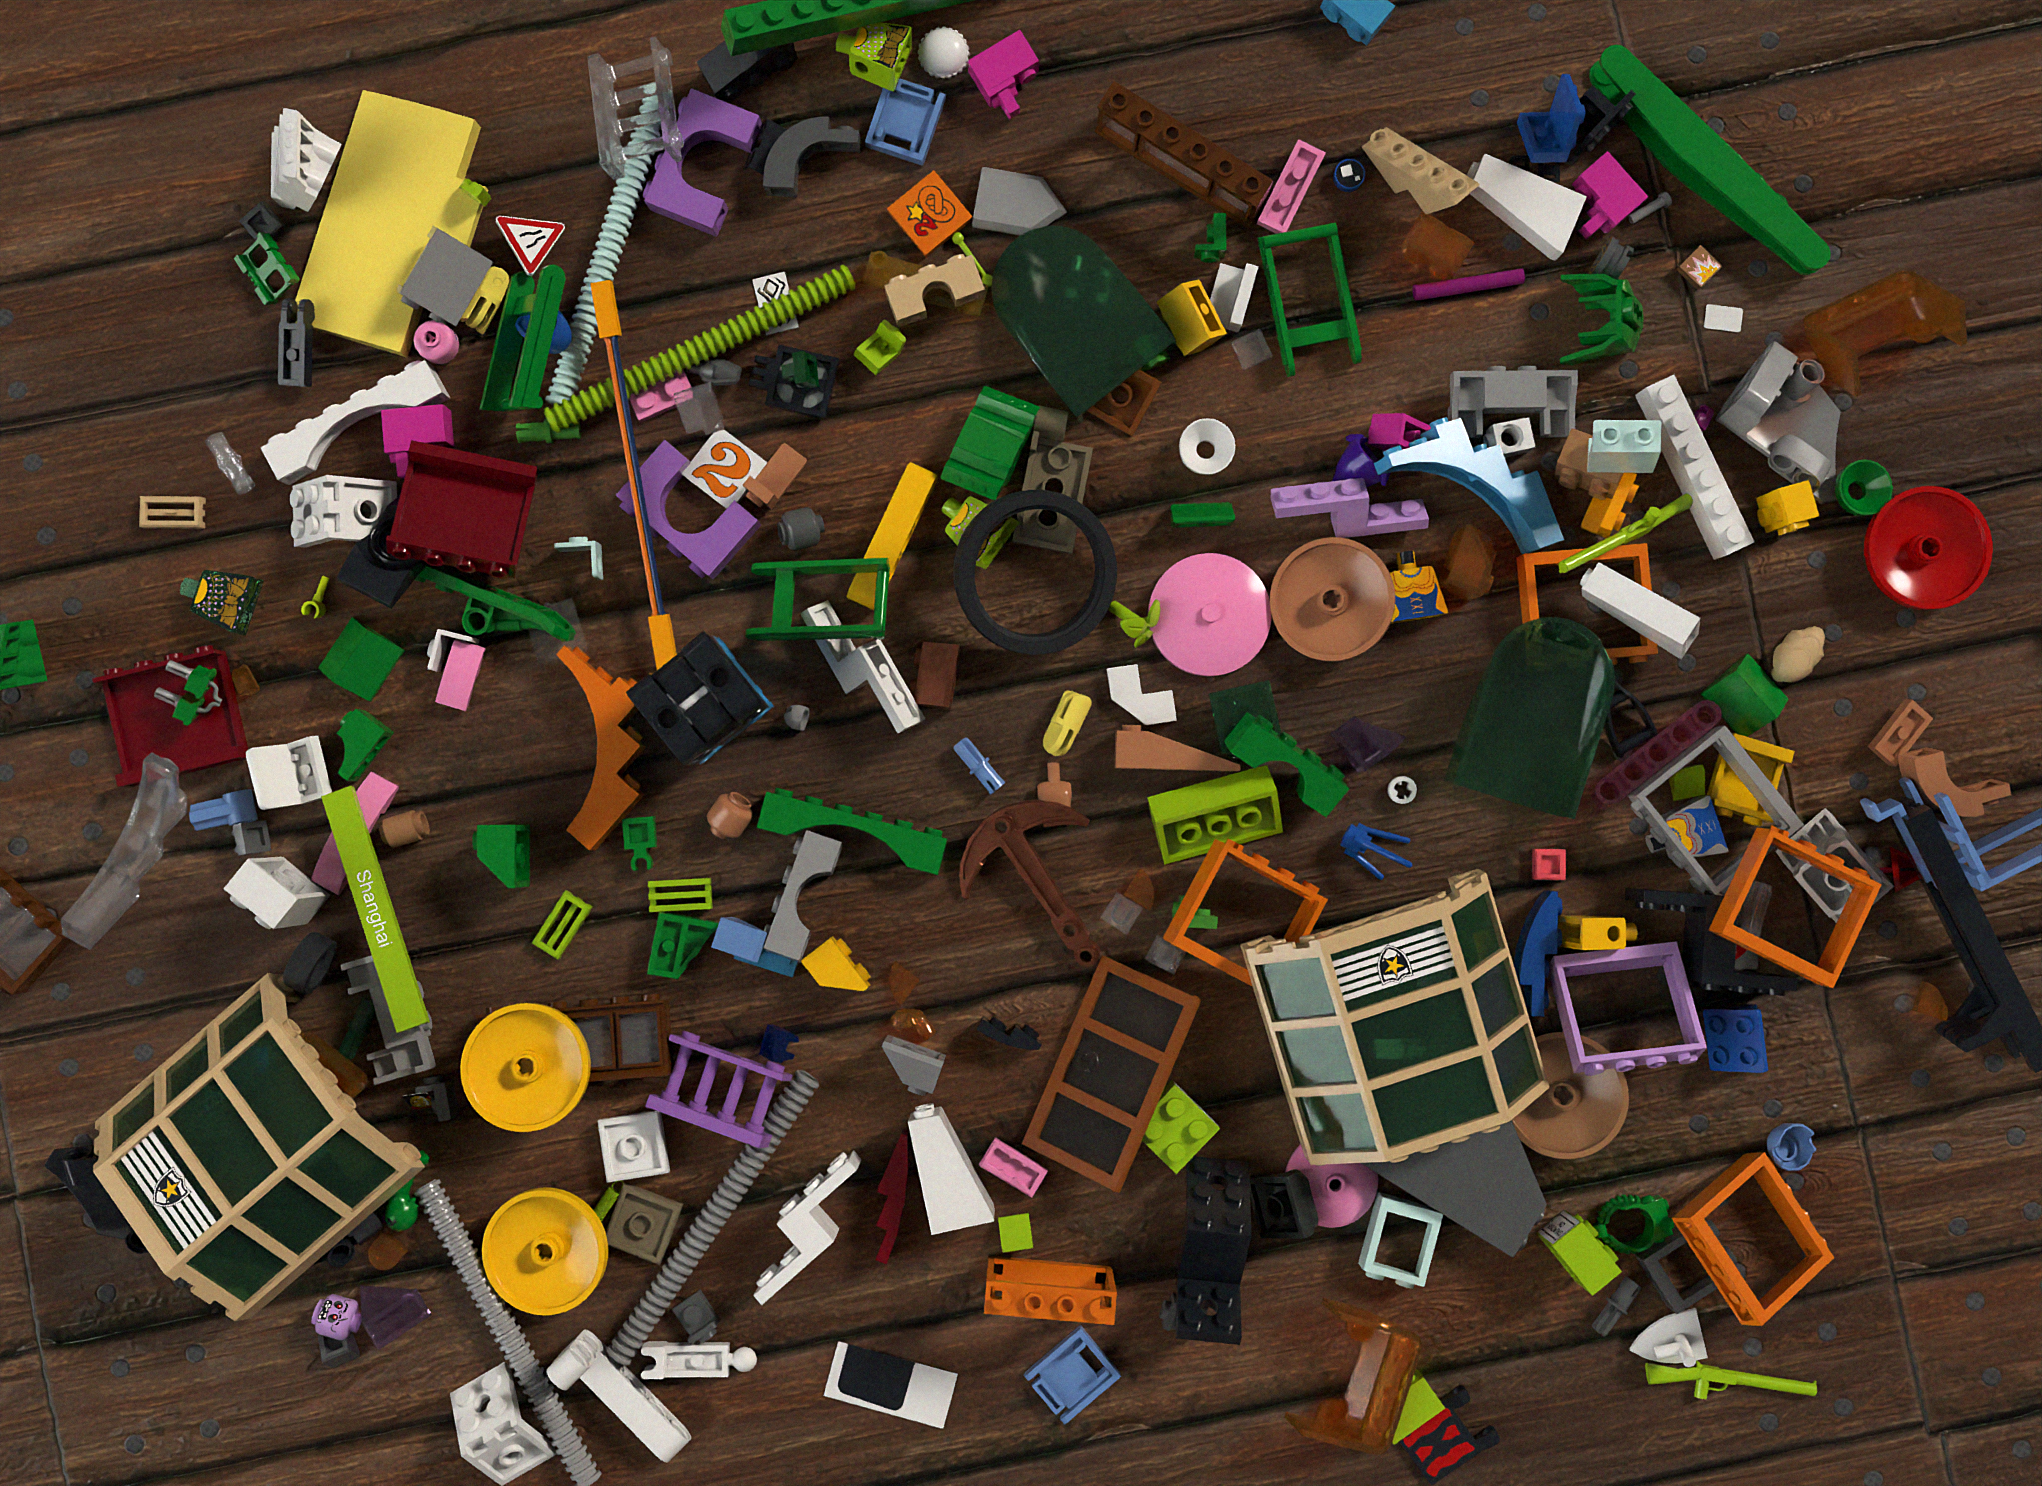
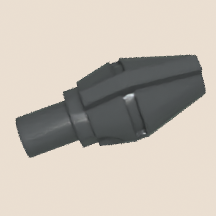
[686,359,742,386]

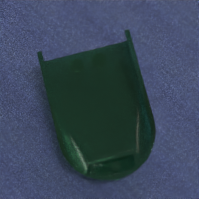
[992,226,1176,424]
[1444,617,1615,819]

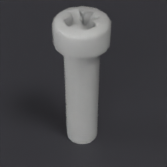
[1628,191,1672,224]

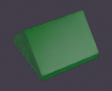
[318,617,405,702]
[1700,653,1789,737]

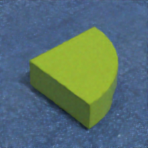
[459,178,491,207]

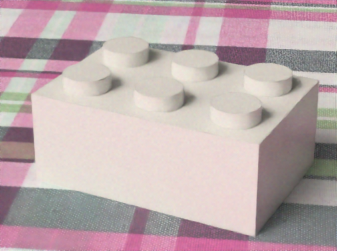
[224,857,330,929]

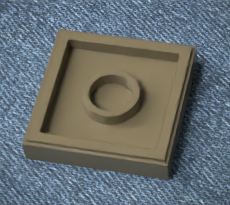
[606,1183,684,1265]

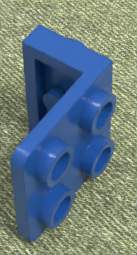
[1517,74,1585,163]

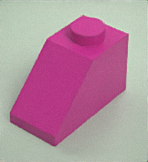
[1368,413,1431,451]

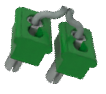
[154,660,222,726]

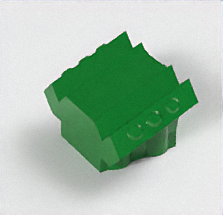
[940,386,1040,501]
[0,619,48,690]

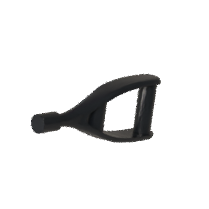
[1589,651,1658,758]

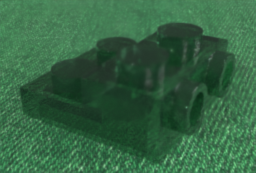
[1208,680,1281,759]

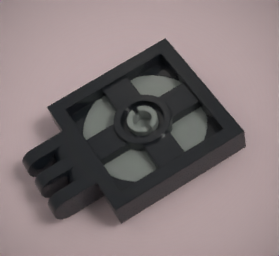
[748,345,840,420]

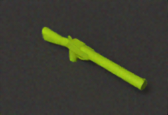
[1558,493,1693,573]
[1645,1360,1817,1399]

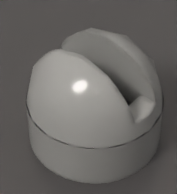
[784,705,809,731]

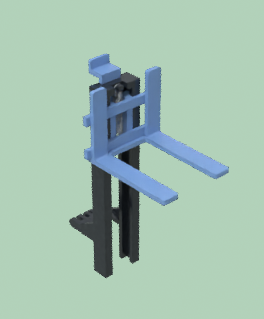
[1860,777,2042,1073]

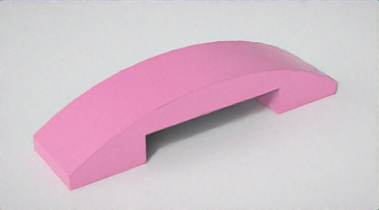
[311,772,399,895]

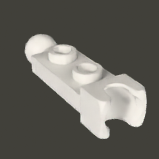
[641,1341,757,1379]

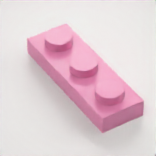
[1257,139,1326,234]

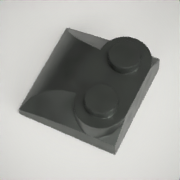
[1250,1169,1318,1239]

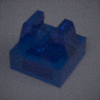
[759,1024,799,1063]

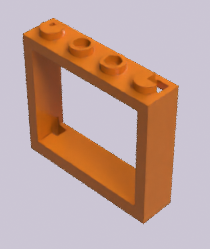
[1516,543,1658,671]
[1709,825,1882,989]
[1162,838,1328,999]
[1671,1152,1834,1326]
[984,1256,1117,1325]

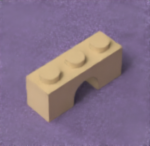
[885,254,985,328]

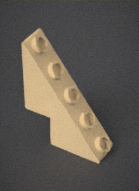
[1362,127,1480,214]

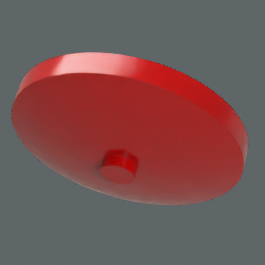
[1864,486,1993,610]

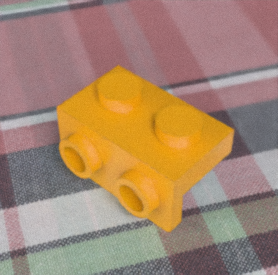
[1580,473,1639,538]

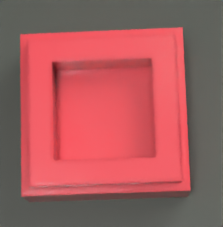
[1532,849,1566,880]

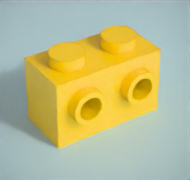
[1157,279,1227,356]
[1756,480,1819,536]

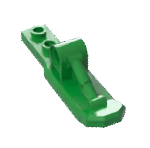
[415,564,576,642]

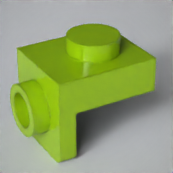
[854,319,906,375]

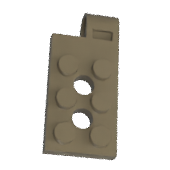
[1012,405,1093,555]

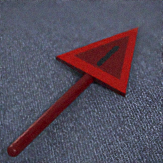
[1878,847,1919,893]

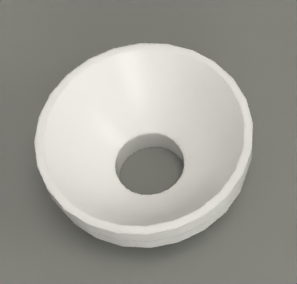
[1179,418,1235,475]

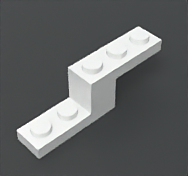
[801,600,925,733]

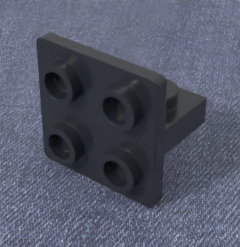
[1573,85,1636,157]

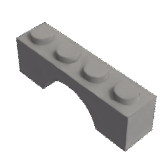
[763,830,843,963]

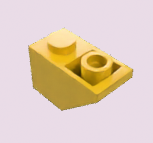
[801,936,871,991]

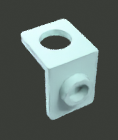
[554,537,603,580]

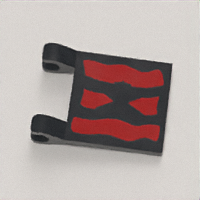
[1399,1385,1500,1486]

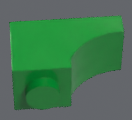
[336,709,395,781]

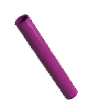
[1413,268,1525,301]

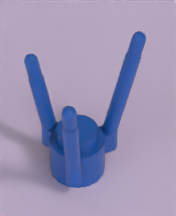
[1340,823,1412,880]

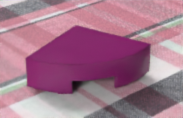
[1694,404,1714,431]

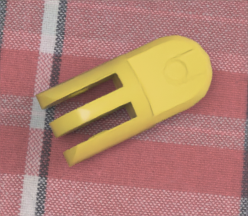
[459,266,510,335]
[1043,690,1092,756]

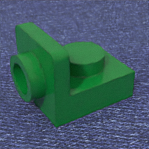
[1194,213,1226,263]

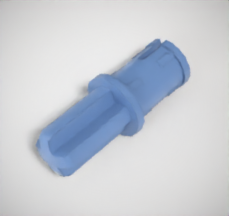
[954,737,1005,795]

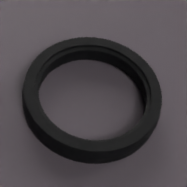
[953,490,1117,655]

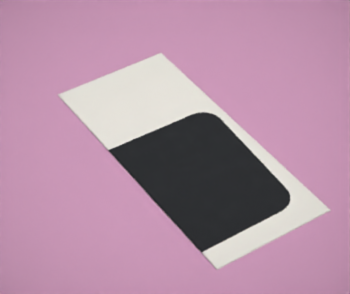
[823,1341,958,1429]

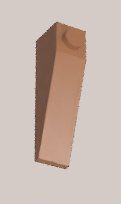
[1114,725,1240,772]

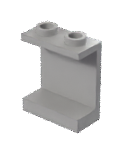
[396,225,493,326]

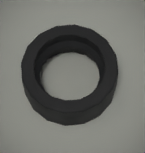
[283,932,338,995]

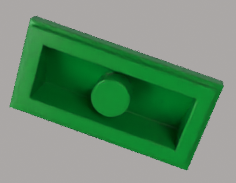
[1170,502,1235,528]

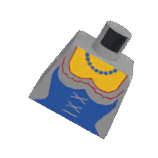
[1645,795,1729,859]

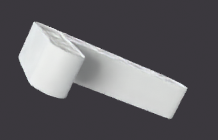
[546,1329,691,1463]

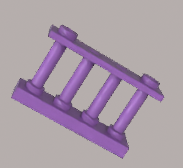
[645,1031,793,1148]

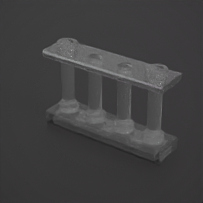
[587,36,684,180]

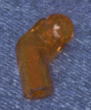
[891,1008,937,1041]

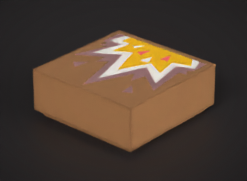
[1676,245,1722,290]

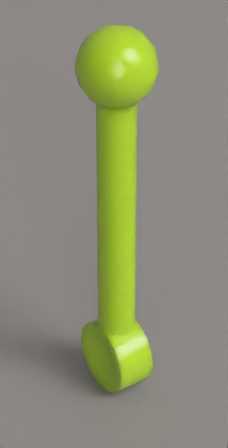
[952,232,994,288]

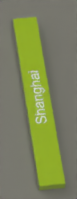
[321,786,430,1033]

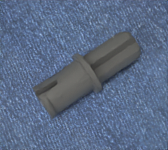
[1592,1276,1642,1336]

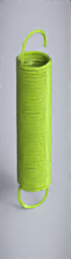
[593,1180,624,1222]

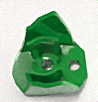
[1560,274,1644,366]

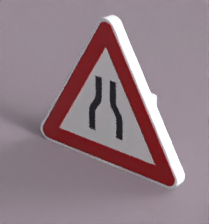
[496,216,565,276]

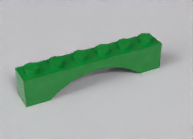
[757,787,948,875]

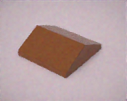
[1079,352,1162,436]

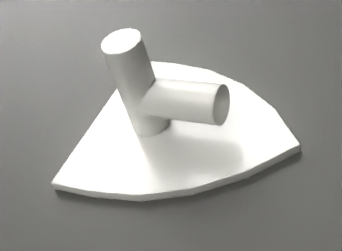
[1629,1308,1708,1367]

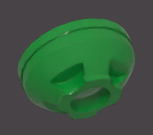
[1835,459,1893,516]

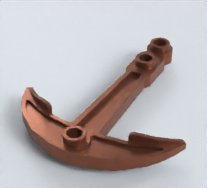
[959,799,1100,967]

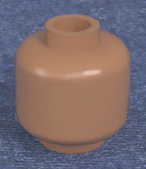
[706,792,753,839]

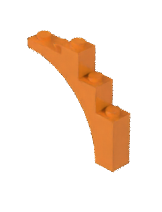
[556,645,646,851]

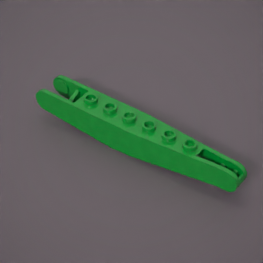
[1589,45,1831,275]

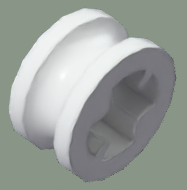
[1388,776,1417,804]

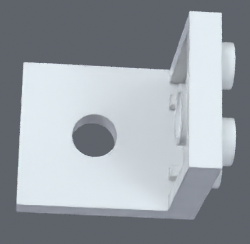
[290,475,397,548]
[450,1362,556,1486]

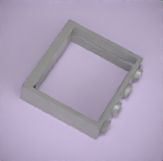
[1627,725,1804,895]

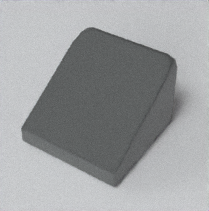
[317,1332,360,1368]

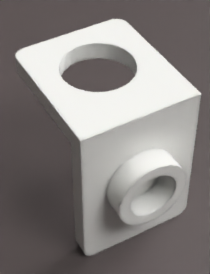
[427,629,479,672]

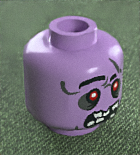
[311,1294,363,1340]

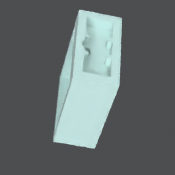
[1358,1191,1443,1289]

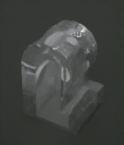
[1145,934,1186,975]

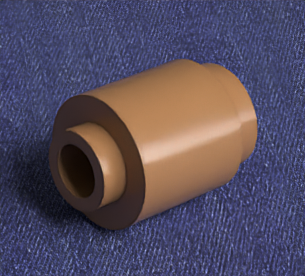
[379,810,430,848]

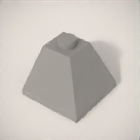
[882,1034,946,1096]

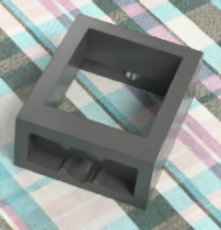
[1634,1219,1738,1314]

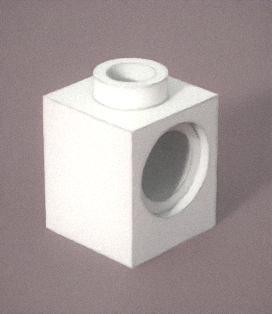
[1483,417,1535,457]

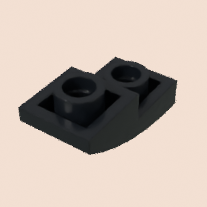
[976,1016,1042,1050]

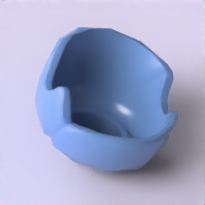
[1767,1123,1816,1171]

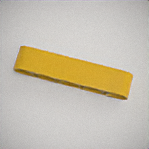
[847,462,938,610]

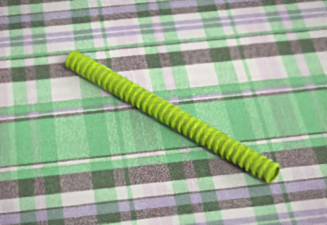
[544,264,856,433]

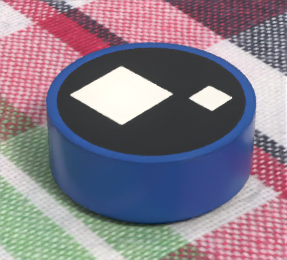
[1333,159,1365,192]

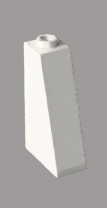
[1467,154,1587,261]
[1580,562,1700,659]

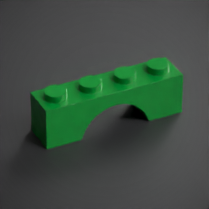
[1224,712,1349,817]

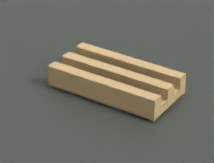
[139,496,206,529]

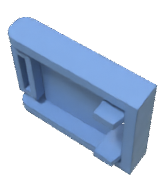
[865,79,946,166]
[1024,1325,1121,1424]

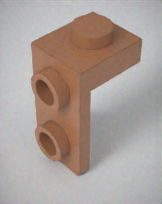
[742,443,807,510]

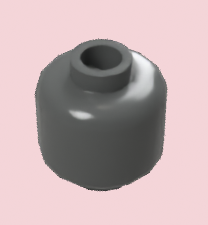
[777,507,825,550]

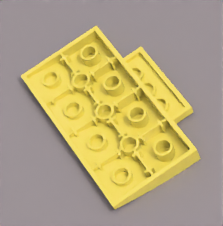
[295,90,488,357]

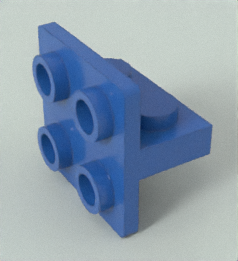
[1703,1004,1768,1073]

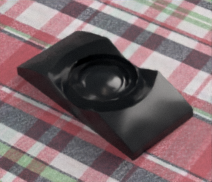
[337,495,427,609]

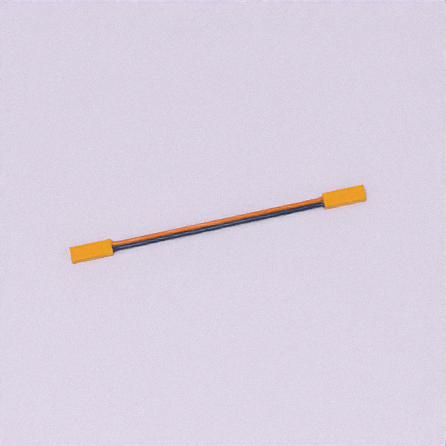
[590,280,677,670]

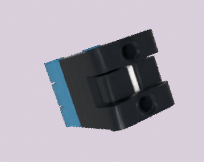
[626,631,774,766]

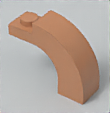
[1897,747,2011,817]

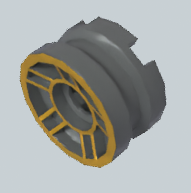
[1589,236,1634,279]

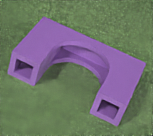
[643,88,762,237]
[616,440,761,579]

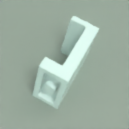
[1587,420,1662,473]

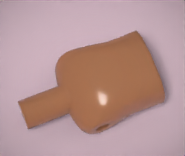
[1037,763,1072,807]

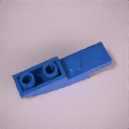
[1513,890,1562,1017]

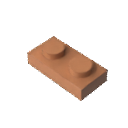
[1868,699,1933,767]

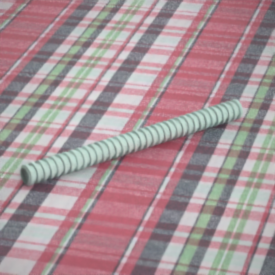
[545,87,672,405]

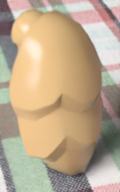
[1771,626,1825,683]

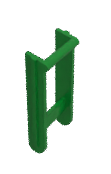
[1257,222,1362,377]
[479,264,566,412]
[745,558,890,641]

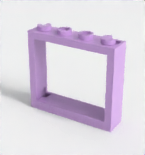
[1549,941,1707,1076]

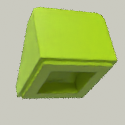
[1669,764,1705,801]
[998,1213,1033,1253]

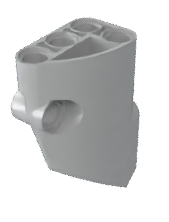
[1715,341,1841,504]

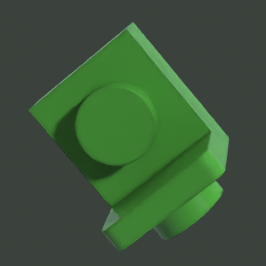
[1172,895,1218,929]

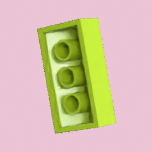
[1147,765,1283,865]

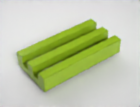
[648,878,713,912]
[532,890,593,960]

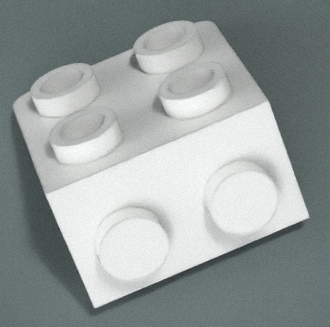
[246,736,332,810]

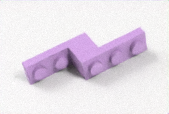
[1270,478,1429,538]

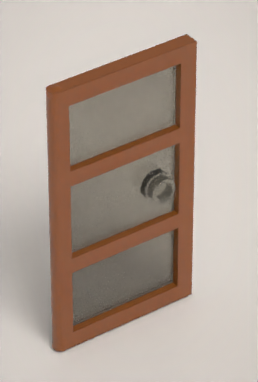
[1022,955,1202,1193]

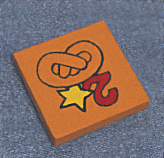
[887,170,973,258]

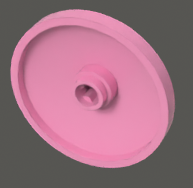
[1148,553,1271,677]

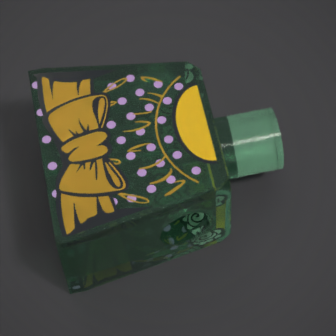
[180,570,264,636]

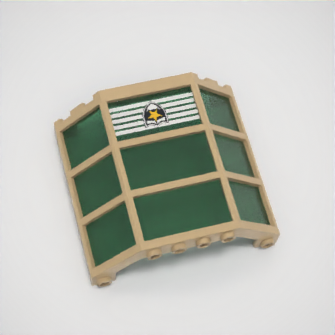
[1240,869,1550,1166]
[93,973,425,1321]

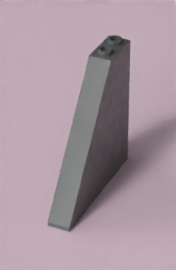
[1352,995,1547,1258]

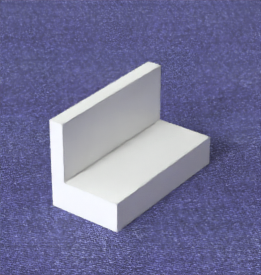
[1210,263,1259,332]

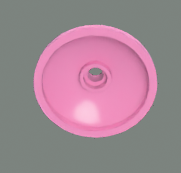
[1285,1133,1378,1228]

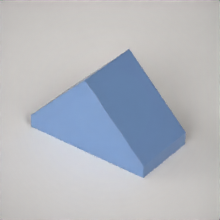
[711,917,767,963]

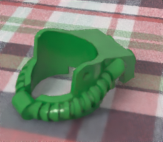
[1593,1194,1674,1254]

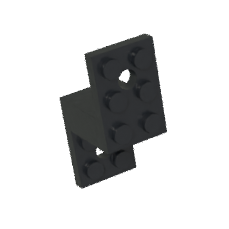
[1625,888,1798,996]
[1176,1156,1252,1345]

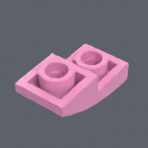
[435,639,485,711]

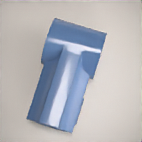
[189,789,258,831]

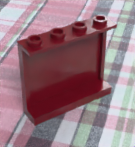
[386,440,537,579]
[92,645,248,788]

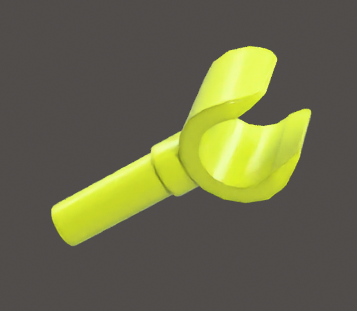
[301,576,330,619]

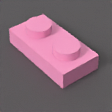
[629,369,696,422]

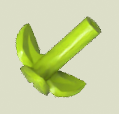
[1108,599,1161,648]

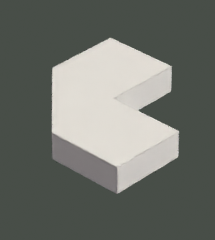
[1106,664,1177,725]

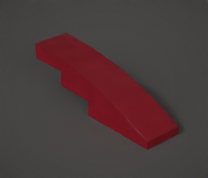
[875,1129,910,1265]

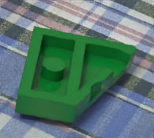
[647,911,718,979]

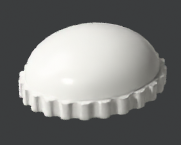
[918,27,970,79]

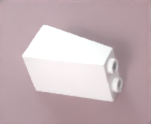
[908,1103,995,1235]

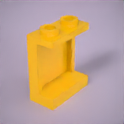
[1707,733,1795,827]

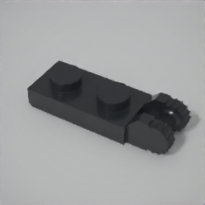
[278,298,315,387]

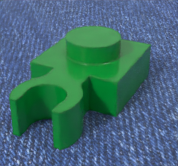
[622,816,657,871]

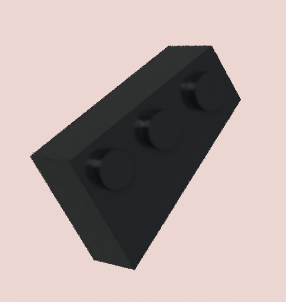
[697,41,798,102]

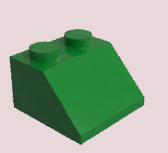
[472,825,530,888]

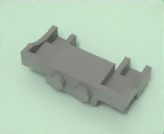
[1448,366,1578,438]
[340,955,436,1085]

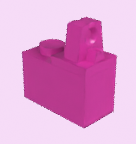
[968,30,1039,120]
[1572,151,1648,240]
[381,404,454,479]

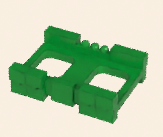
[234,232,300,305]

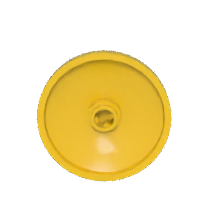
[460,1003,591,1132]
[482,1187,608,1315]

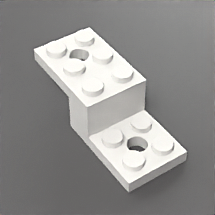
[753,1150,862,1305]

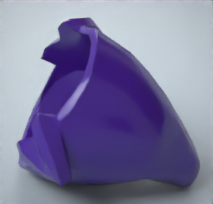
[1332,434,1391,487]

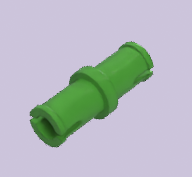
[516,419,581,444]

